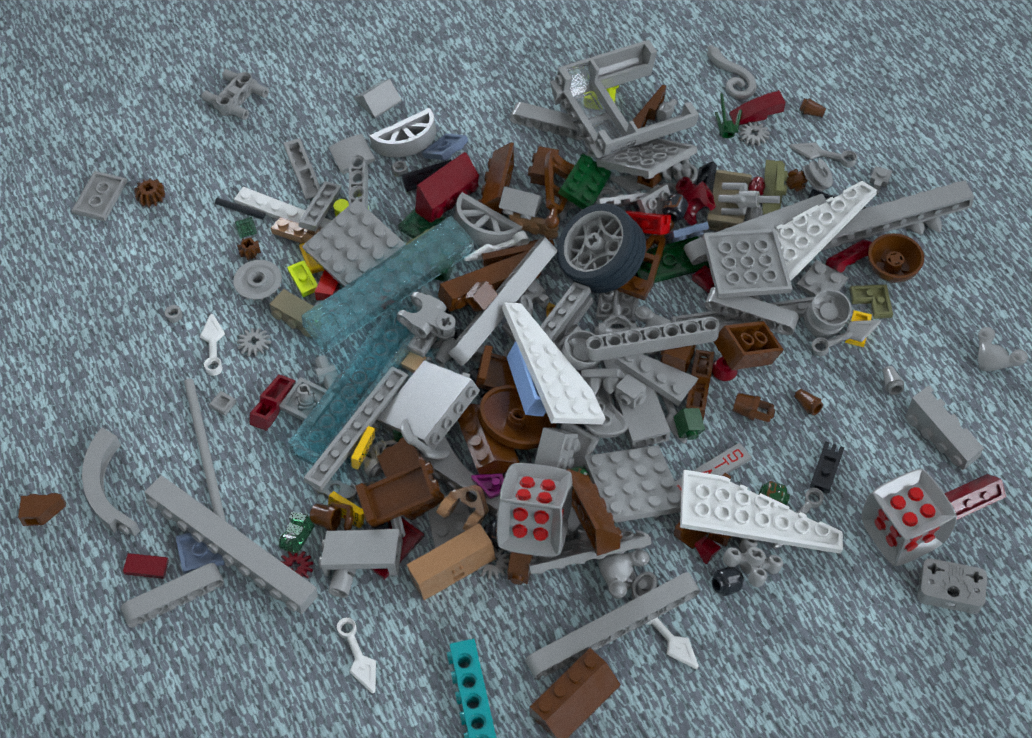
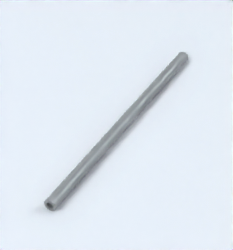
[184,378,233,567]

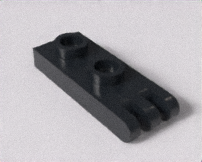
[810,441,845,493]

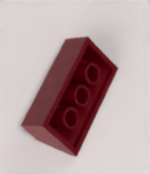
[415,152,479,223]

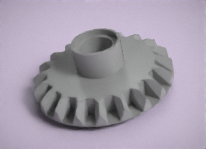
[233,260,282,301]

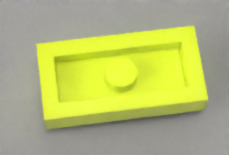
[287,260,318,297]

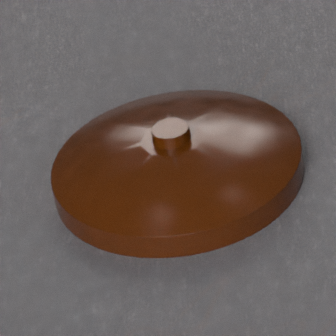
[478,385,557,450]

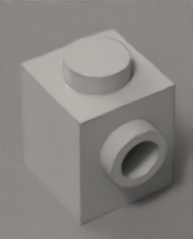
[615,374,647,409]

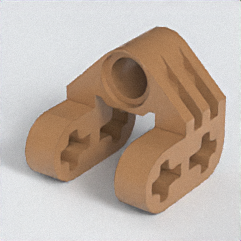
[436,485,489,531]

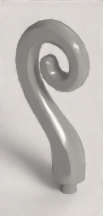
[707,45,757,100]

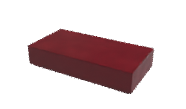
[123,553,169,579]

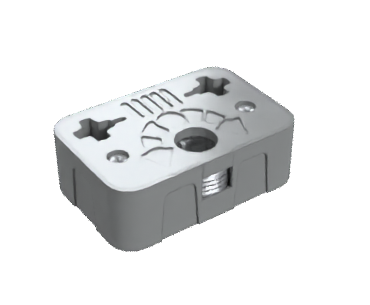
[917,558,987,614]

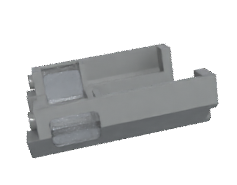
[550,40,699,158]

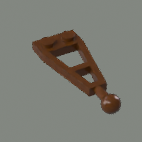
[544,150,574,229]
[616,220,674,301]

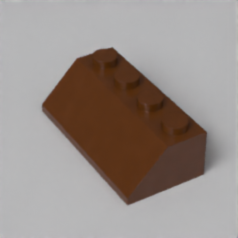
[478,142,514,215]
[458,403,520,475]
[567,469,623,556]
[530,648,621,738]

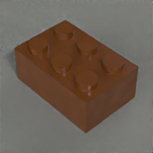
[713,321,784,370]

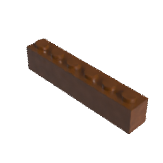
[437,250,542,311]

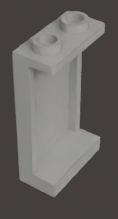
[319,529,403,576]

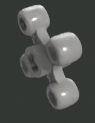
[723,538,783,587]

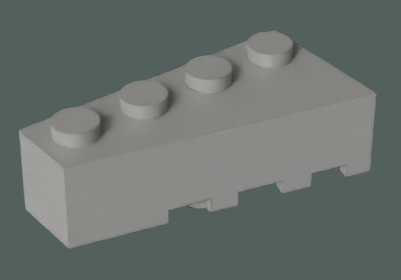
[905,385,984,470]

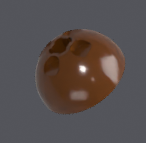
[868,233,924,283]

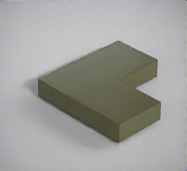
[849,284,893,319]

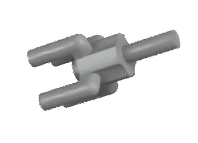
[718,183,780,216]

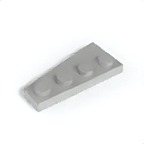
[593,188,657,207]
[614,354,699,406]

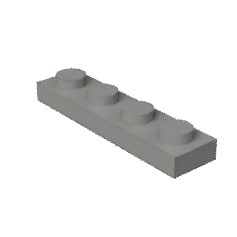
[299,181,342,232]

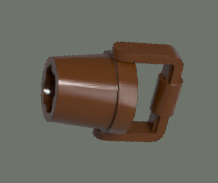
[732,393,775,422]
[309,501,354,531]

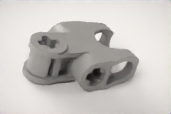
[397,292,455,340]

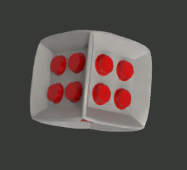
[497,463,572,557]
[861,469,957,566]

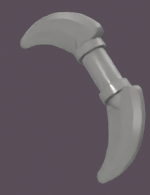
[400,419,450,460]

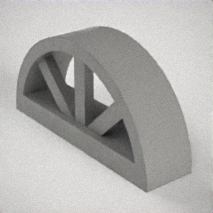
[369,108,437,157]
[454,192,522,246]

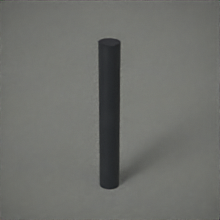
[215,197,266,220]

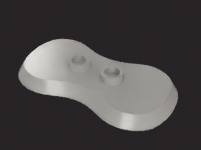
[584,383,628,438]

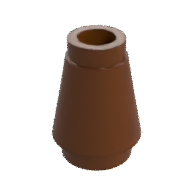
[799,98,826,118]
[794,389,823,415]

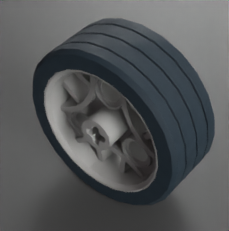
[557,203,646,293]

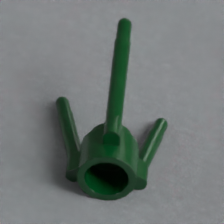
[715,93,742,139]

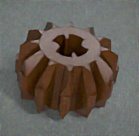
[134,177,165,208]

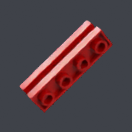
[624,210,671,235]

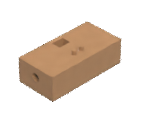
[407,523,496,600]

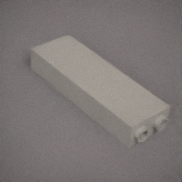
[600,345,670,449]

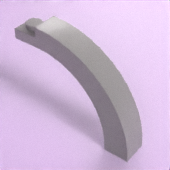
[82,427,140,537]

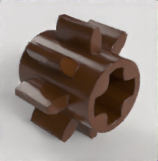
[786,168,808,192]
[237,237,261,261]

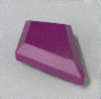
[471,474,504,499]

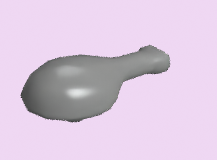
[678,159,698,184]
[631,571,657,600]

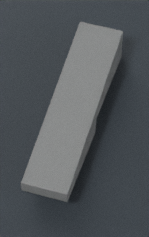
[284,138,320,200]

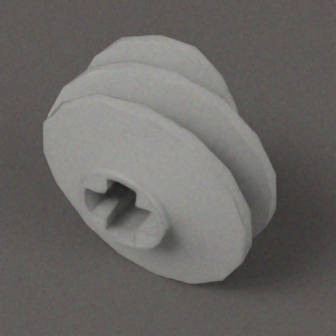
[803,159,833,191]

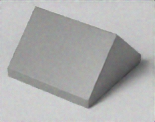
[354,79,402,118]

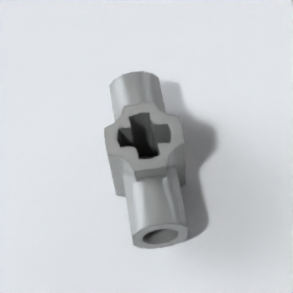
[315,355,339,393]

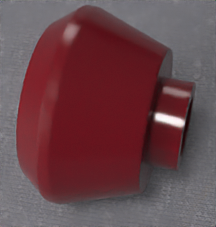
[712,357,738,381]

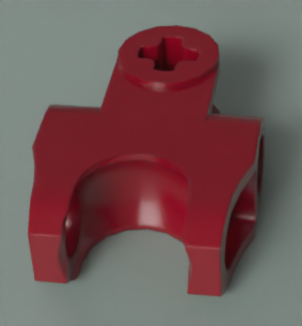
[675,177,716,226]

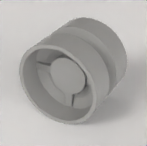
[804,289,852,339]
[561,330,601,375]

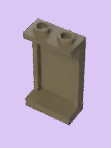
[707,170,752,231]

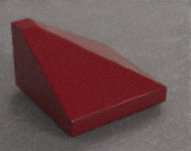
[694,536,721,565]

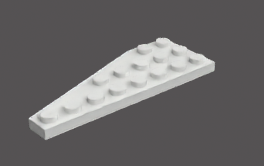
[776,181,877,281]
[502,302,605,424]
[680,470,843,554]

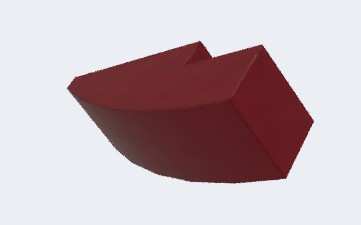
[729,90,786,125]
[249,374,296,431]

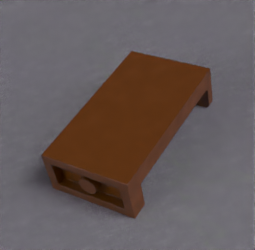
[475,345,516,390]
[377,437,445,520]
[355,457,441,528]

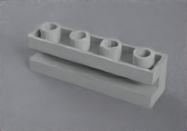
[540,282,593,345]

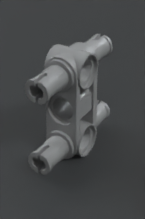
[201,69,269,120]

